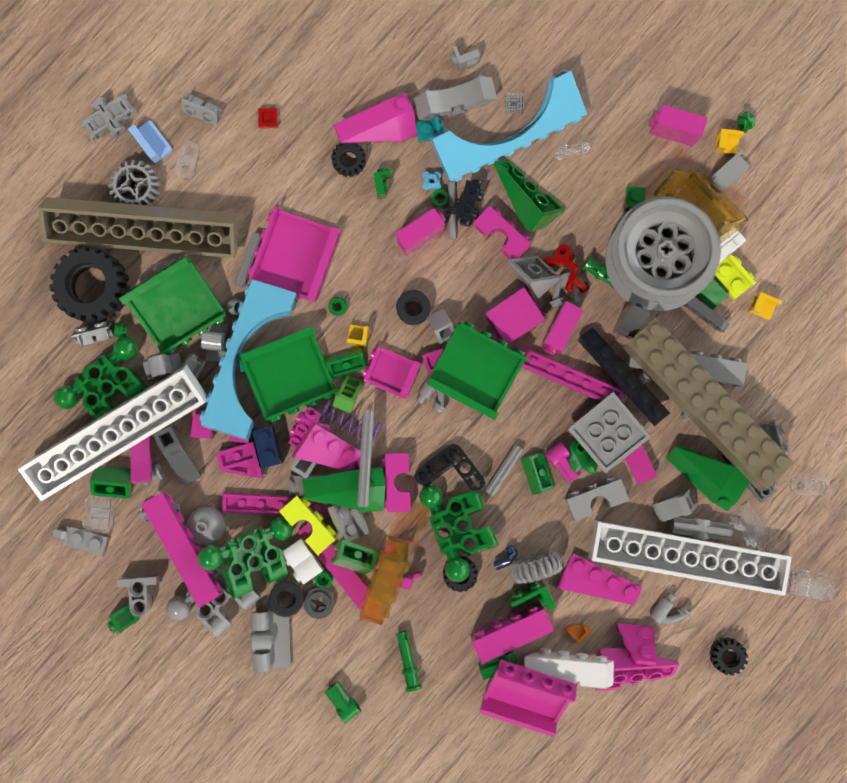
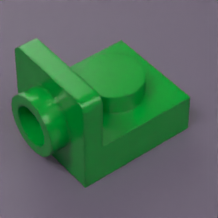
[374,168,393,199]
[624,186,646,211]
[107,604,140,635]

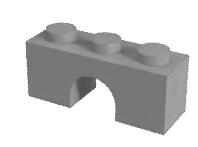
[564,476,630,521]

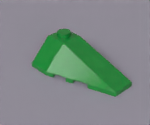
[666,445,750,511]

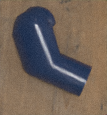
[493,545,518,570]

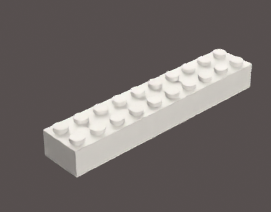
[18,365,208,501]
[588,520,792,596]

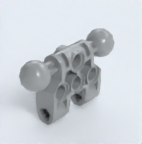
[166,546,261,637]

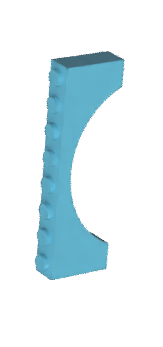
[429,70,587,182]
[200,279,297,441]

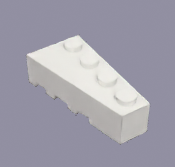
[524,648,614,689]

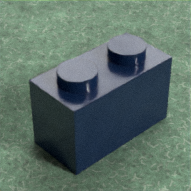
[253,426,283,468]

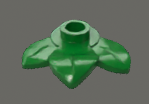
[568,440,598,474]

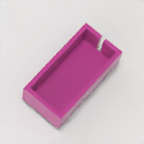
[471,602,554,664]

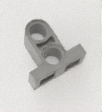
[201,324,230,362]
[142,353,183,381]
[652,488,698,522]
[117,574,161,616]

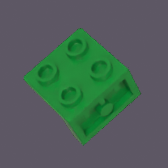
[508,581,557,611]

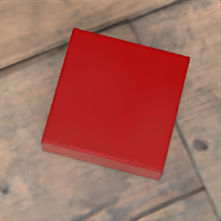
[258,108,278,129]

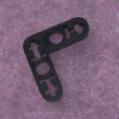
[414,444,486,493]

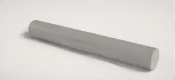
[448,181,456,239]

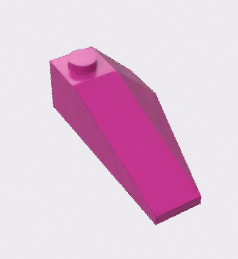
[333,93,417,143]
[595,648,679,691]

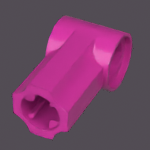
[545,442,581,483]

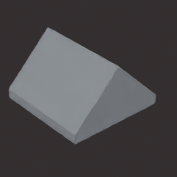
[508,255,560,298]

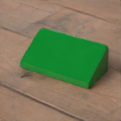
[697,279,729,310]
[325,346,367,378]
[521,452,555,495]

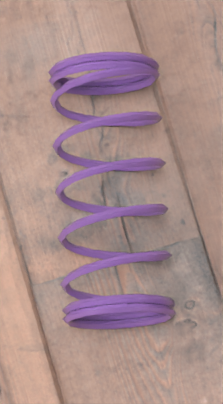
[319,398,381,442]

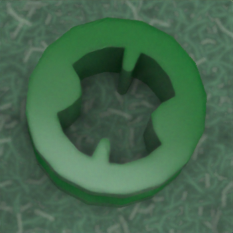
[431,189,448,208]

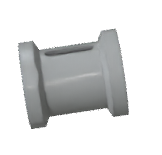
[143,463,164,486]

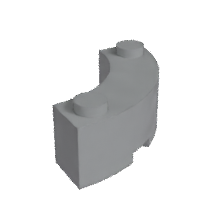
[413,75,497,120]

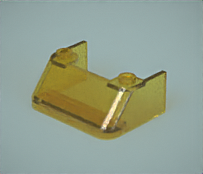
[653,169,748,243]

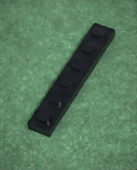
[577,327,670,426]

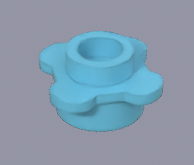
[422,171,441,190]

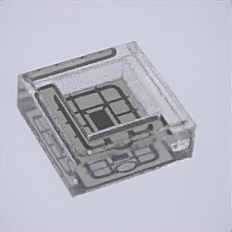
[505,93,524,113]

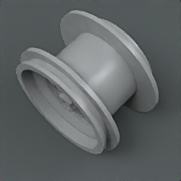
[605,197,721,312]

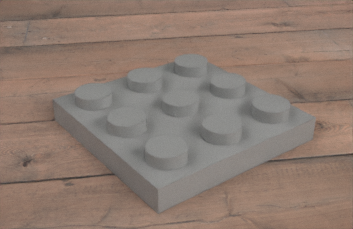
[568,392,651,474]

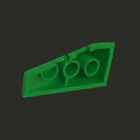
[494,159,565,232]
[302,467,385,513]

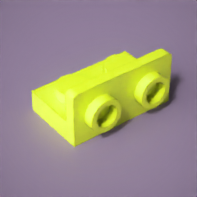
[714,254,756,300]

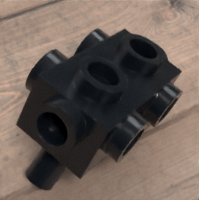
[445,179,485,227]

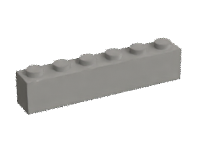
[626,351,747,387]

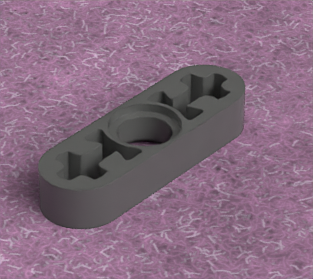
[683,297,729,333]

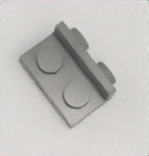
[328,505,369,542]

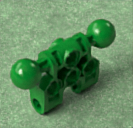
[54,336,148,420]
[419,485,499,582]
[197,516,293,599]

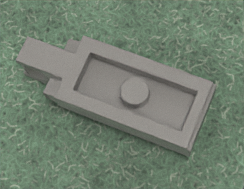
[52,526,109,556]

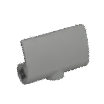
[250,610,291,672]

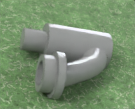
[549,271,581,308]
[416,381,446,413]
[649,593,691,624]

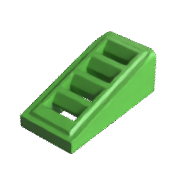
[333,374,364,413]

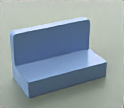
[128,120,173,164]

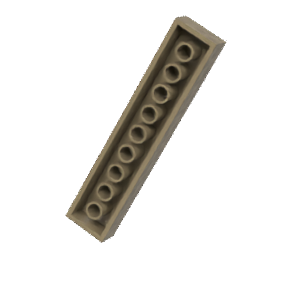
[38,197,239,258]
[623,318,795,491]

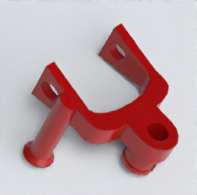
[543,244,589,294]

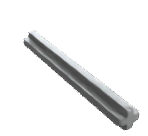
[358,410,374,507]

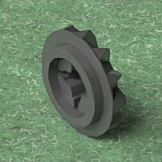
[303,587,335,619]

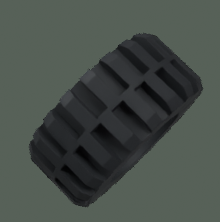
[49,247,130,323]

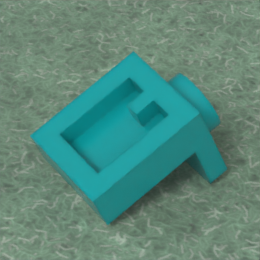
[416,115,444,143]

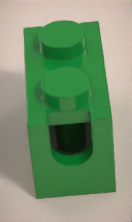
[89,466,136,499]
[330,540,378,574]

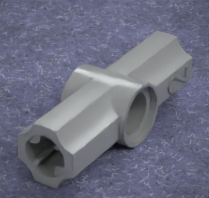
[670,517,732,541]

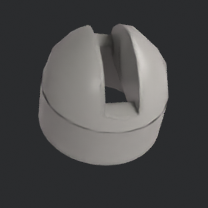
[227,299,242,315]

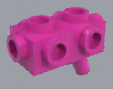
[289,407,330,447]

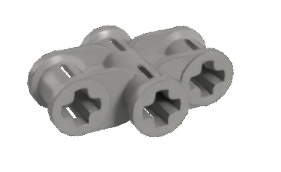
[80,94,137,141]

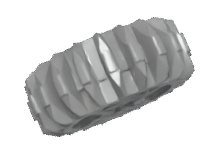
[108,160,161,206]
[510,551,563,584]

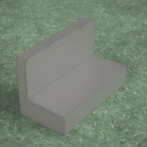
[708,149,750,194]

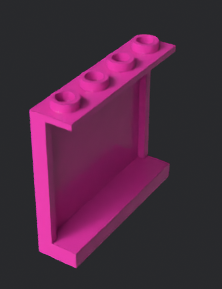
[248,206,341,303]
[479,660,578,737]

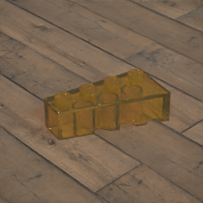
[360,535,410,625]

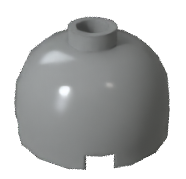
[186,506,226,545]

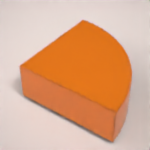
[565,624,592,644]

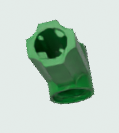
[478,650,518,680]
[324,681,362,724]

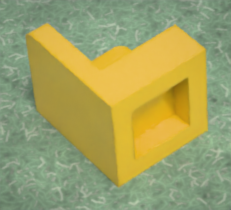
[714,128,744,155]
[748,292,782,320]
[346,325,369,347]

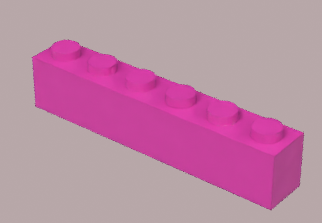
[141,492,223,608]

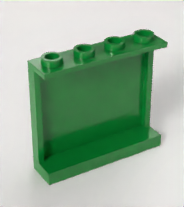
[119,254,227,355]
[426,320,529,420]
[238,326,338,423]

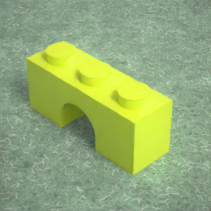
[279,495,337,555]

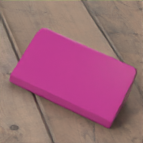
[625,445,657,484]

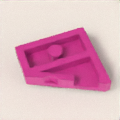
[216,442,264,478]
[616,623,657,666]

